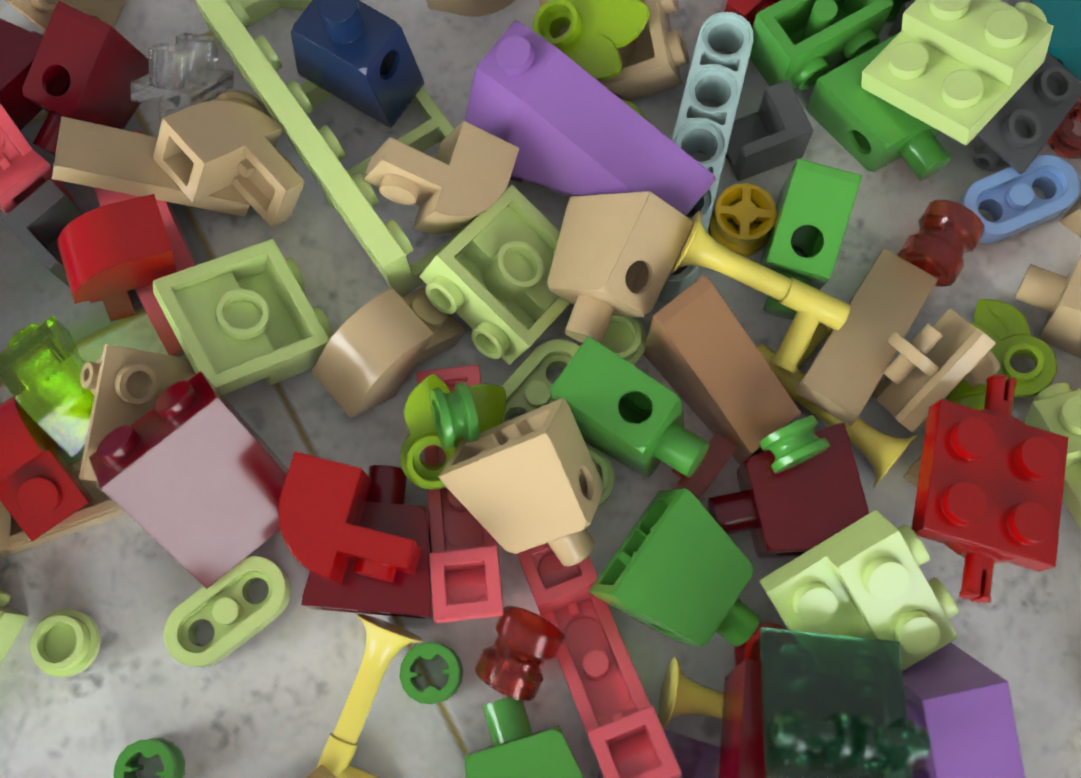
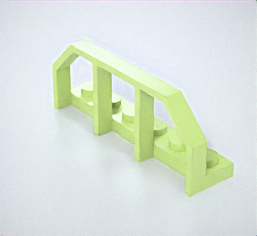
[194,0,473,297]

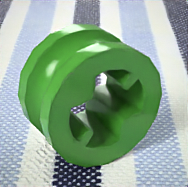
[430,382,479,449]
[759,415,830,473]
[399,642,463,704]
[114,738,185,778]

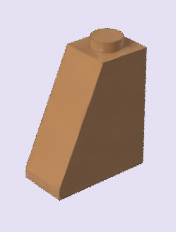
[643,275,801,465]

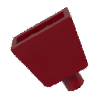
[22,1,161,156]
[708,423,869,558]
[301,465,434,620]

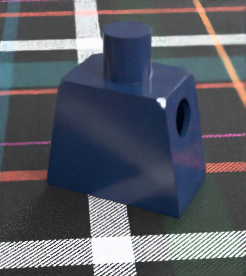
[290,0,424,129]

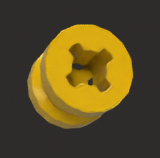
[708,183,777,258]

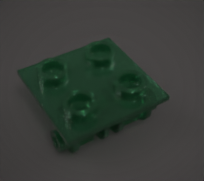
[760,627,930,778]

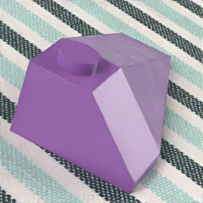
[465,20,716,216]

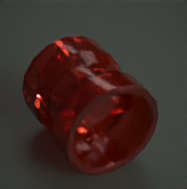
[897,200,985,287]
[475,606,565,701]

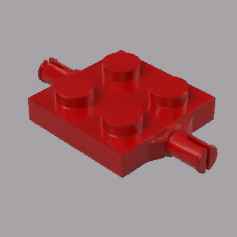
[911,374,1069,603]

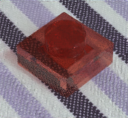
[671,431,738,500]

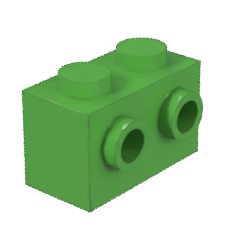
[750,0,894,90]

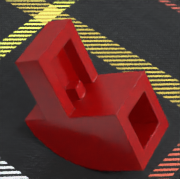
[57,194,177,321]
[0,392,94,541]
[278,451,422,585]

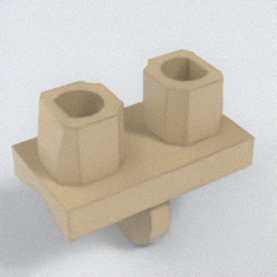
[871,309,1000,433]

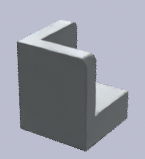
[726,80,814,182]
[1,179,84,287]

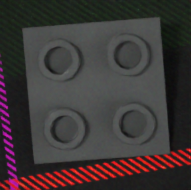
[973,52,1081,175]

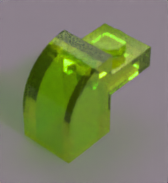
[0,315,94,457]

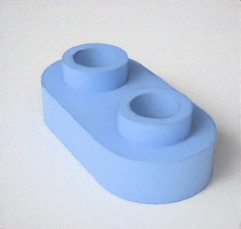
[956,155,1080,244]

